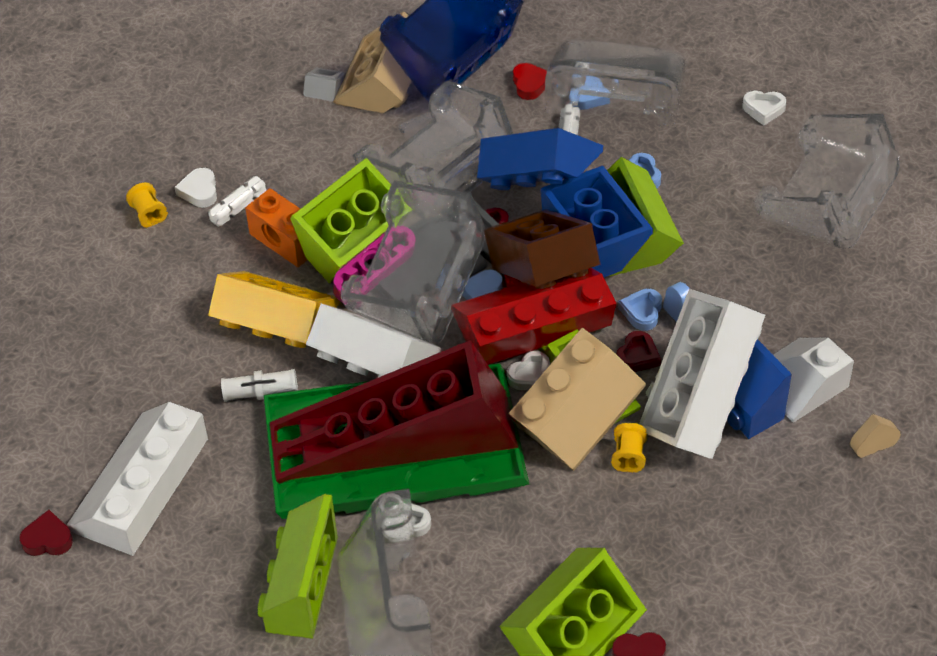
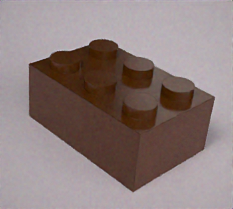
[484,209,601,289]

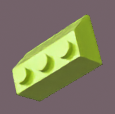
[607,157,684,276]
[290,158,413,284]
[258,494,338,639]
[499,548,647,656]

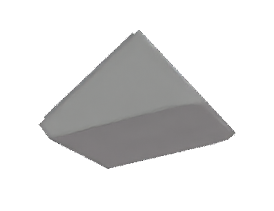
[303,67,346,101]

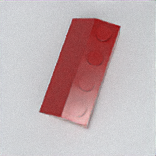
[451,268,617,365]

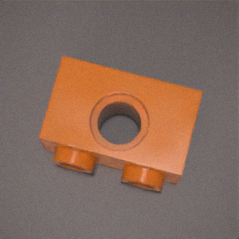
[245,188,307,268]

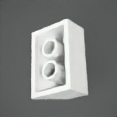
[306,303,444,377]

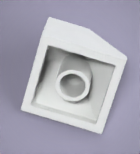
[773,338,854,423]

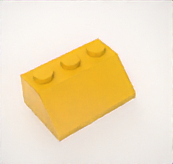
[208,271,340,348]

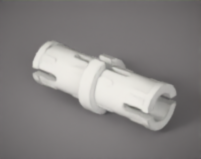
[221,369,298,402]

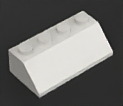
[639,289,765,459]
[67,402,208,556]

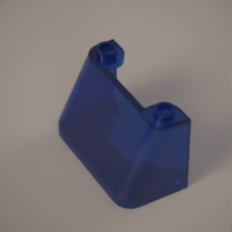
[379,0,524,107]

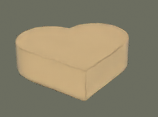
[850,414,901,458]

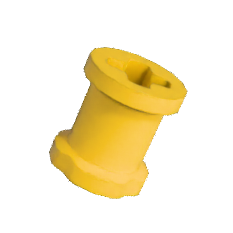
[126,182,168,228]
[611,423,647,473]

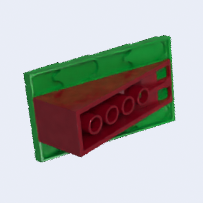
[263,340,530,519]

